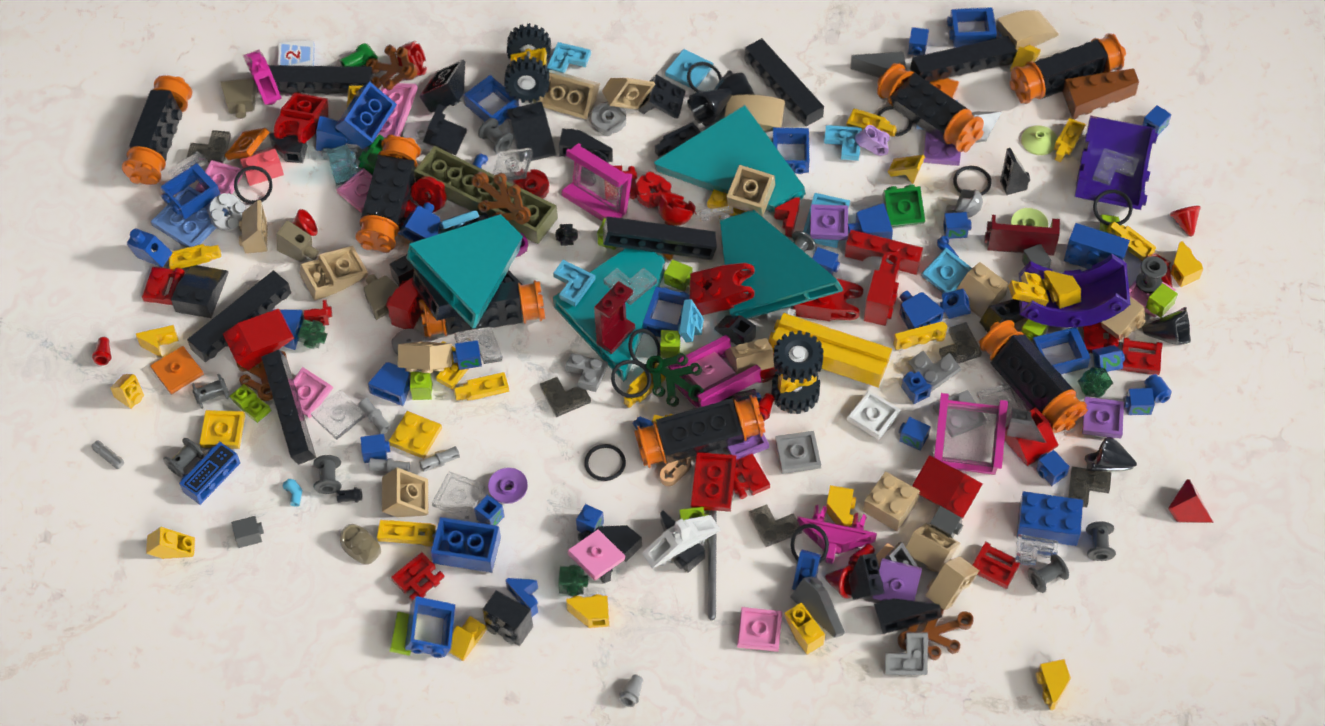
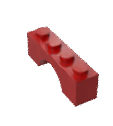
[845,230,923,275]

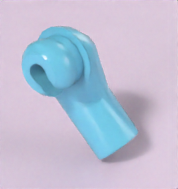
[283,479,302,507]

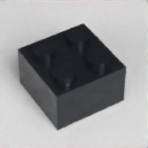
[482,590,533,646]

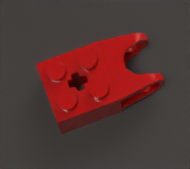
[274,93,329,143]
[864,252,901,326]
[690,263,755,315]
[794,278,864,322]

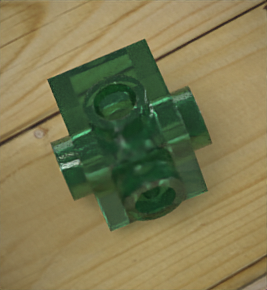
[297,319,328,349]
[1077,367,1113,398]
[558,565,589,596]

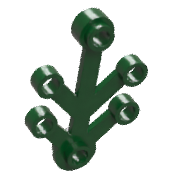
[646,353,705,407]

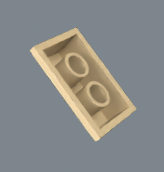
[538,70,600,119]

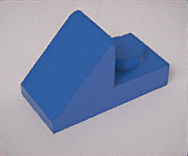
[792,549,821,590]
[505,578,538,617]

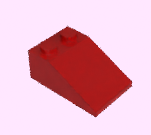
[386,277,423,329]
[223,309,295,370]
[912,455,983,519]

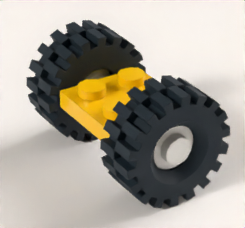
[504,23,551,103]
[771,331,824,414]

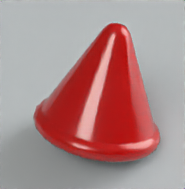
[1170,205,1201,237]
[292,209,318,236]
[825,564,855,599]

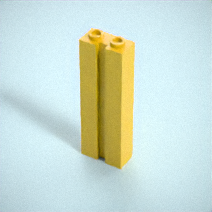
[768,313,892,388]

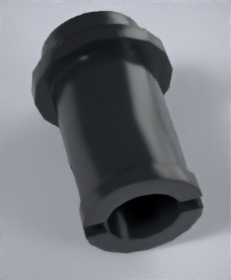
[336,487,362,503]

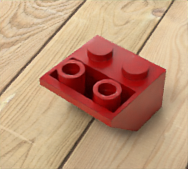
[1004,407,1058,466]

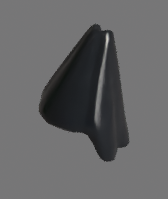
[714,69,755,96]
[687,88,732,127]
[1142,307,1191,345]
[1084,437,1137,471]

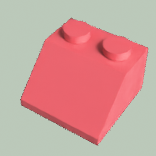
[239,146,284,186]

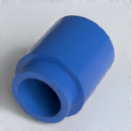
[1144,374,1172,403]

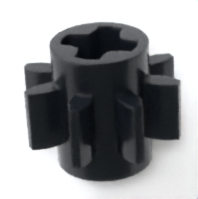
[555,224,578,246]

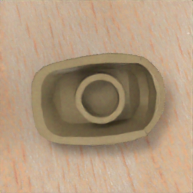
[340,524,382,565]

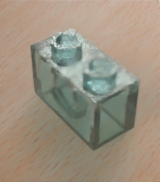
[326,144,359,186]

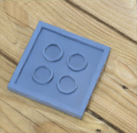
[151,186,230,248]

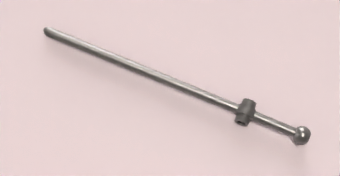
[706,448,724,620]

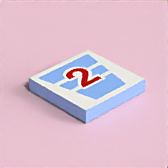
[278,40,315,66]

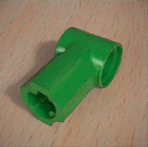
[340,43,378,66]

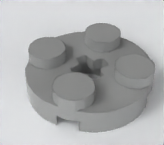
[591,102,627,136]
[207,193,245,231]

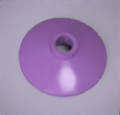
[488,468,528,504]

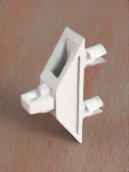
[642,515,721,569]

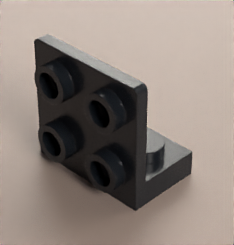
[639,74,686,119]
[423,104,467,155]

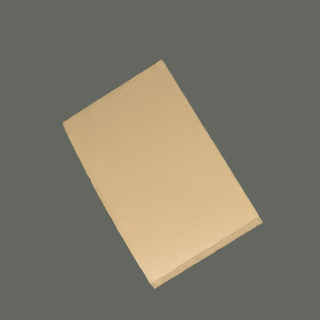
[996,10,1059,50]
[724,95,785,132]
[299,246,368,301]

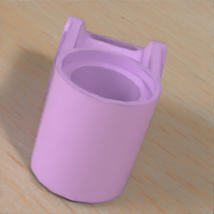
[855,125,890,156]

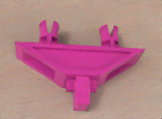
[243,49,282,105]
[797,504,877,564]

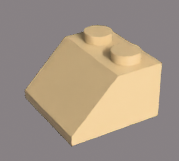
[602,78,655,109]
[239,200,267,253]
[956,262,1009,318]
[725,338,774,375]
[382,468,428,517]
[906,523,961,572]

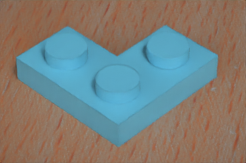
[547,42,591,73]
[824,125,862,161]
[553,260,595,307]
[678,299,704,342]

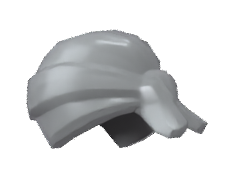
[945,189,983,218]

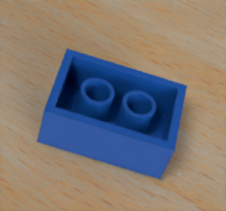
[335,81,397,150]
[1064,223,1130,269]
[1016,491,1083,546]
[431,517,501,573]

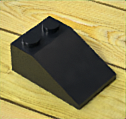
[419,59,465,114]
[507,101,556,163]
[171,265,229,318]

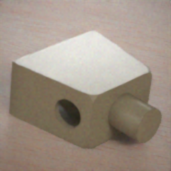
[221,78,257,119]
[276,220,319,262]
[364,274,399,320]

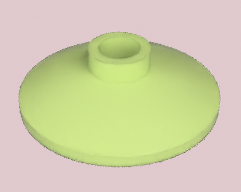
[1021,125,1057,155]
[1011,208,1048,227]

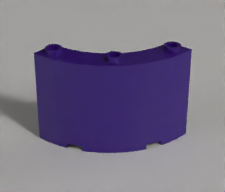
[1075,115,1158,210]
[1019,254,1131,328]

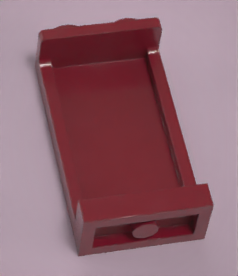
[984,215,1060,256]
[594,281,635,354]

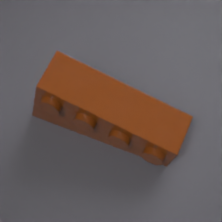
[1063,68,1139,119]

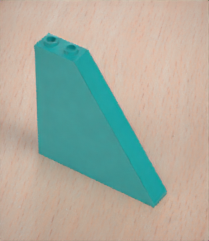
[654,105,806,213]
[720,210,843,319]
[407,214,523,329]
[553,248,665,382]

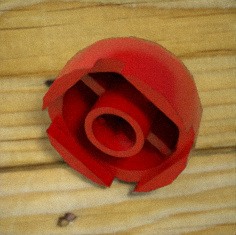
[396,41,427,77]
[658,192,696,226]

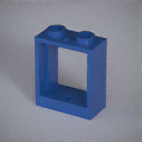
[947,7,997,47]
[464,75,519,126]
[773,128,810,174]
[160,163,220,219]
[643,287,690,339]
[1032,327,1091,375]
[405,596,456,658]

